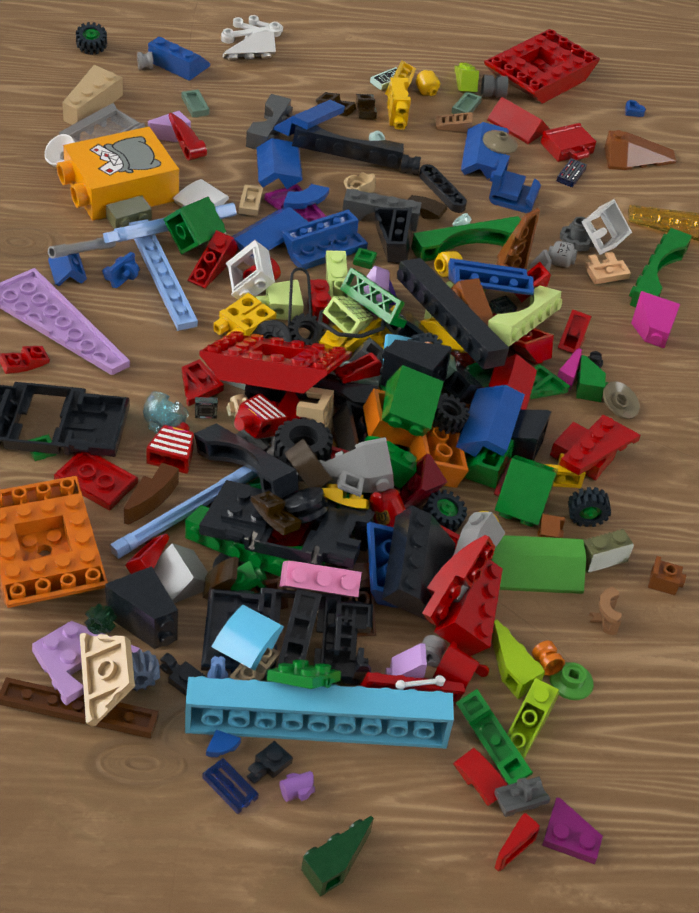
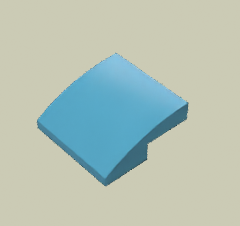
[211,605,284,670]

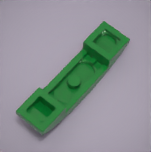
[456,689,533,785]

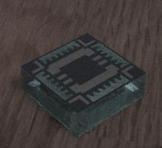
[489,295,517,314]
[195,397,218,419]

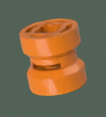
[532,640,565,676]

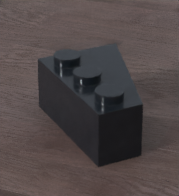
[374,207,413,263]

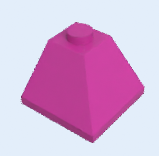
[631,291,680,348]

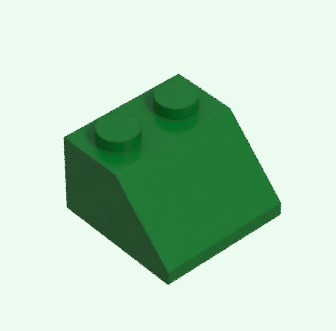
[364,436,417,489]

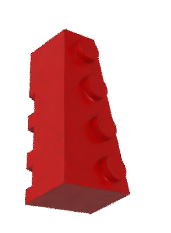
[434,560,503,656]

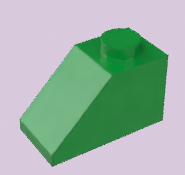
[576,355,609,402]

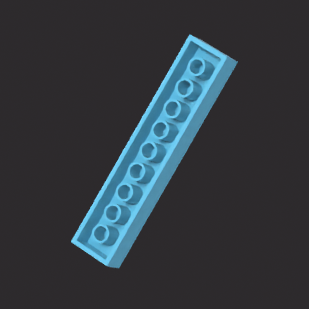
[185,676,454,749]

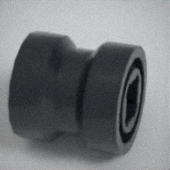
[400,154,421,175]

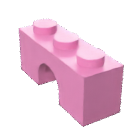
[279,560,362,598]

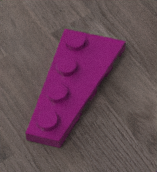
[264,184,326,222]

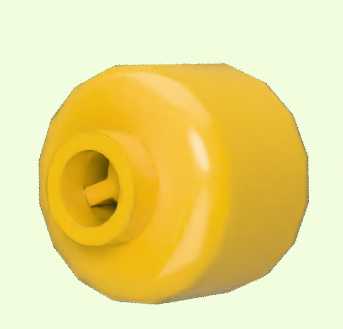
[415,70,441,96]
[434,251,463,277]

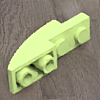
[325,251,351,298]

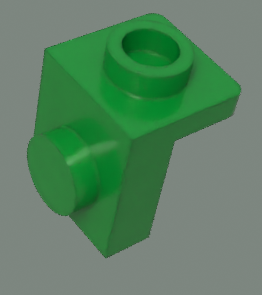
[230,561,267,591]

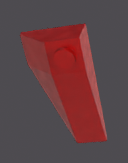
[492,312,554,364]

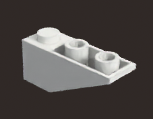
[223,31,276,60]

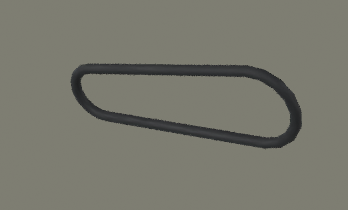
[288,267,313,340]

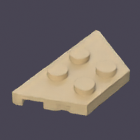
[80,633,135,727]

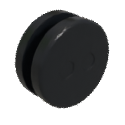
[284,487,329,524]

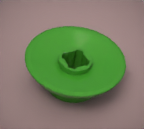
[549,662,594,700]

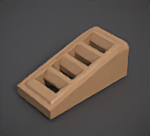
[436,112,473,133]

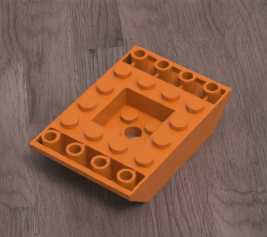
[0,476,108,608]

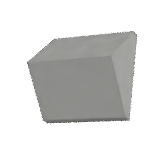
[154,543,208,603]

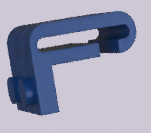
[489,154,541,213]

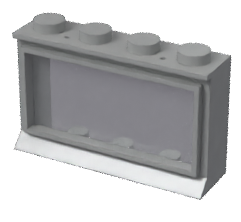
[59,103,145,142]

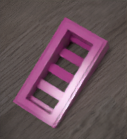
[557,348,582,392]

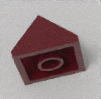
[400,453,447,509]

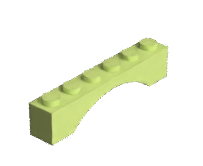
[488,285,562,346]

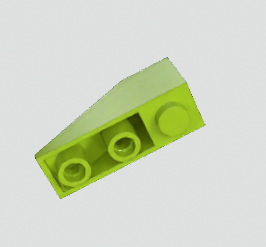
[455,63,479,92]
[492,619,545,699]
[507,678,559,759]

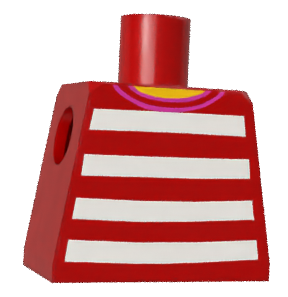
[234,393,290,439]
[146,422,194,474]

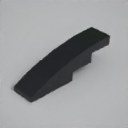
[277,588,322,667]

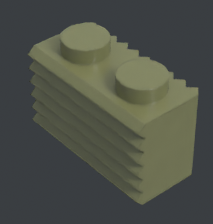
[106,195,152,229]
[584,529,634,573]

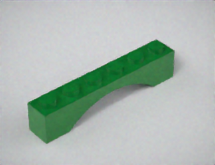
[411,216,521,262]
[629,228,692,308]
[185,505,324,577]

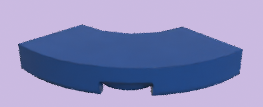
[283,184,329,209]

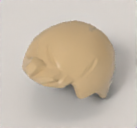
[344,172,376,193]

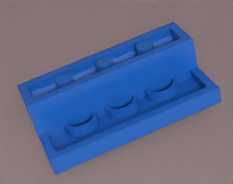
[274,100,345,136]
[461,122,509,179]
[257,138,303,189]
[231,207,308,257]
[282,210,368,271]
[448,258,534,296]
[456,385,525,457]

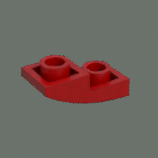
[0,346,50,374]
[453,748,507,806]

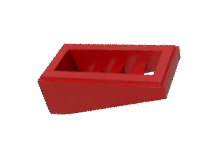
[334,352,382,383]
[125,534,170,574]
[495,813,540,872]

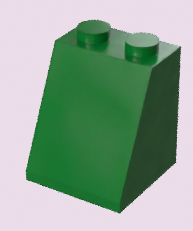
[163,196,227,255]
[382,365,444,436]
[495,455,558,527]

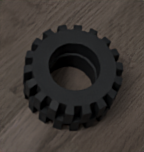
[274,418,333,468]

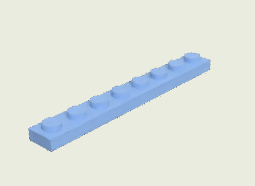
[129,219,198,331]

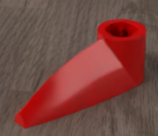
[168,113,207,161]

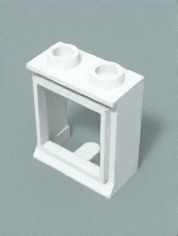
[581,200,632,255]
[226,240,275,300]

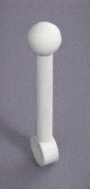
[396,675,445,690]

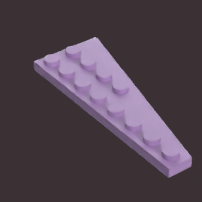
[0,268,130,375]

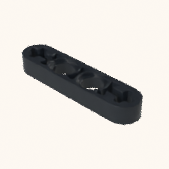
[419,164,467,213]

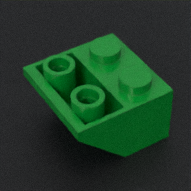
[464,440,514,489]

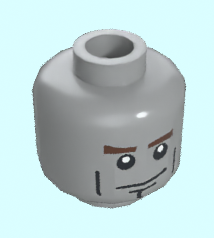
[548,241,578,268]

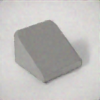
[530,250,552,272]
[337,470,365,497]

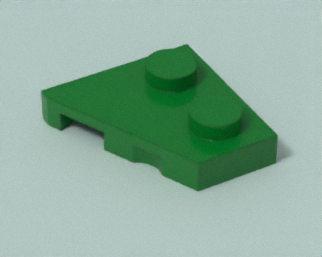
[530,364,570,399]

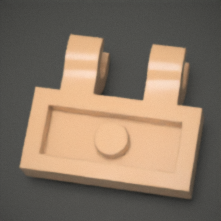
[585,252,631,284]

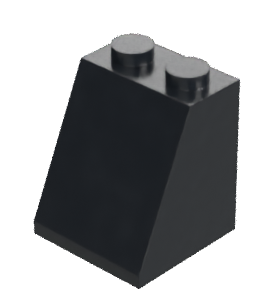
[380,339,452,387]
[511,409,552,461]
[105,566,178,649]

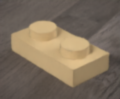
[239,185,263,216]

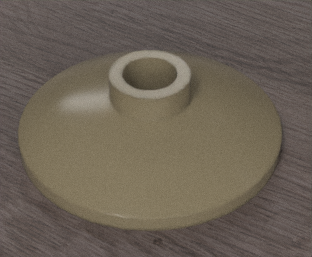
[483,130,518,154]
[603,381,640,419]

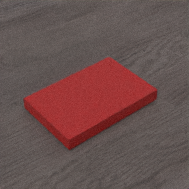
[54,452,138,511]

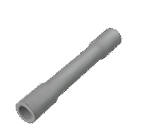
[48,237,116,259]

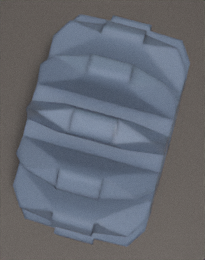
[132,649,160,692]

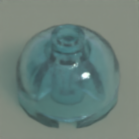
[143,391,189,433]

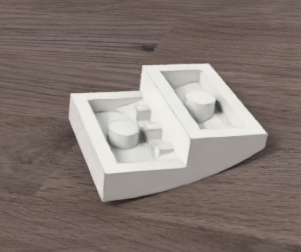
[173,179,229,207]

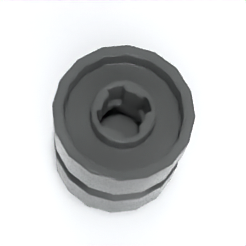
[481,74,508,99]

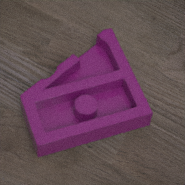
[542,797,603,865]

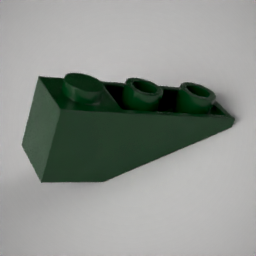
[301,816,374,897]

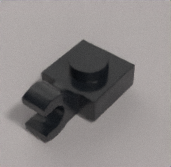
[160,653,205,696]
[247,740,293,784]

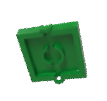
[267,660,341,689]

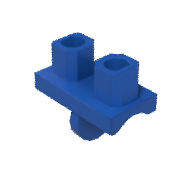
[102,252,140,288]

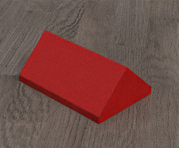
[487,96,550,144]
[489,354,537,409]

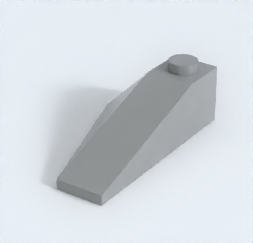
[297,437,394,493]
[453,512,505,602]

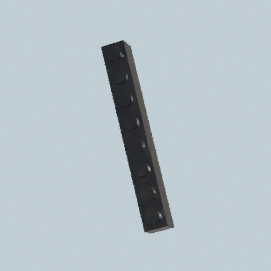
[397,258,509,369]

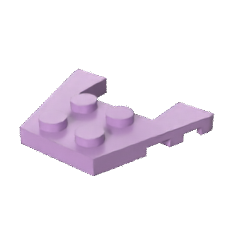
[32,621,142,705]

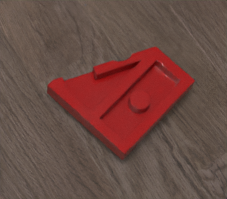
[182,359,224,407]

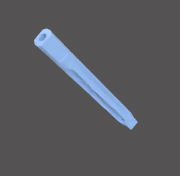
[103,203,237,243]
[110,466,258,559]

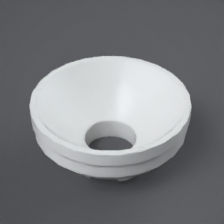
[45,134,75,167]

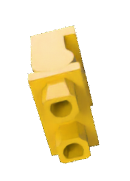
[387,77,411,130]
[214,293,276,336]

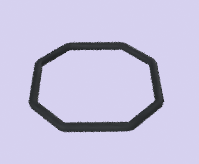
[318,304,386,338]

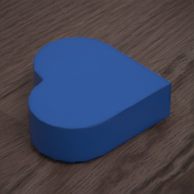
[625,100,646,117]

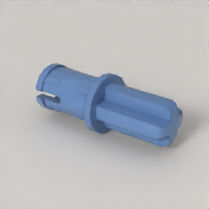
[207,656,228,679]

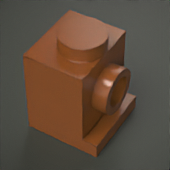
[537,514,565,538]
[648,556,686,595]

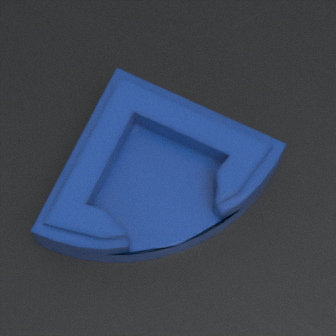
[206,730,241,757]

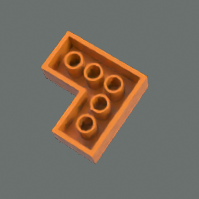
[363,389,469,488]

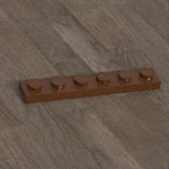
[0,677,159,739]

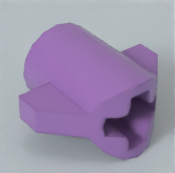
[280,771,315,802]

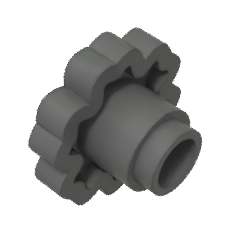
[560,217,597,251]

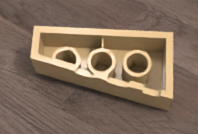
[63,65,123,125]

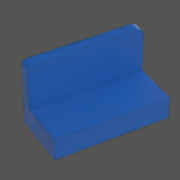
[48,253,87,286]

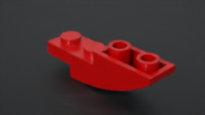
[422,535,495,627]

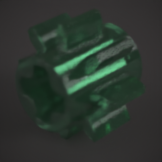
[84,603,117,634]

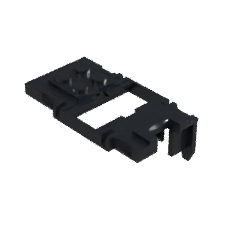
[0,382,130,457]
[199,480,375,568]
[201,588,373,685]

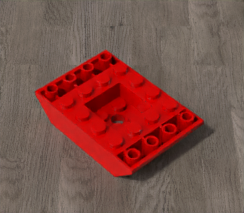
[484,29,600,104]
[199,331,352,394]

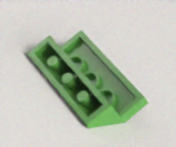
[491,535,586,594]

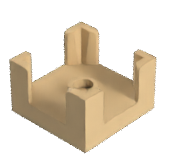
[296,387,334,432]

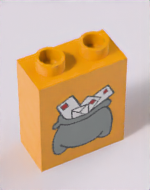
[57,126,179,221]

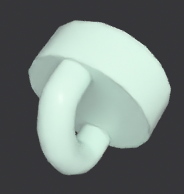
[369,130,385,141]
[452,213,472,226]

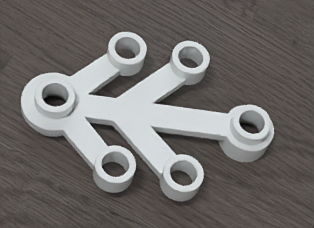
[221,15,283,44]

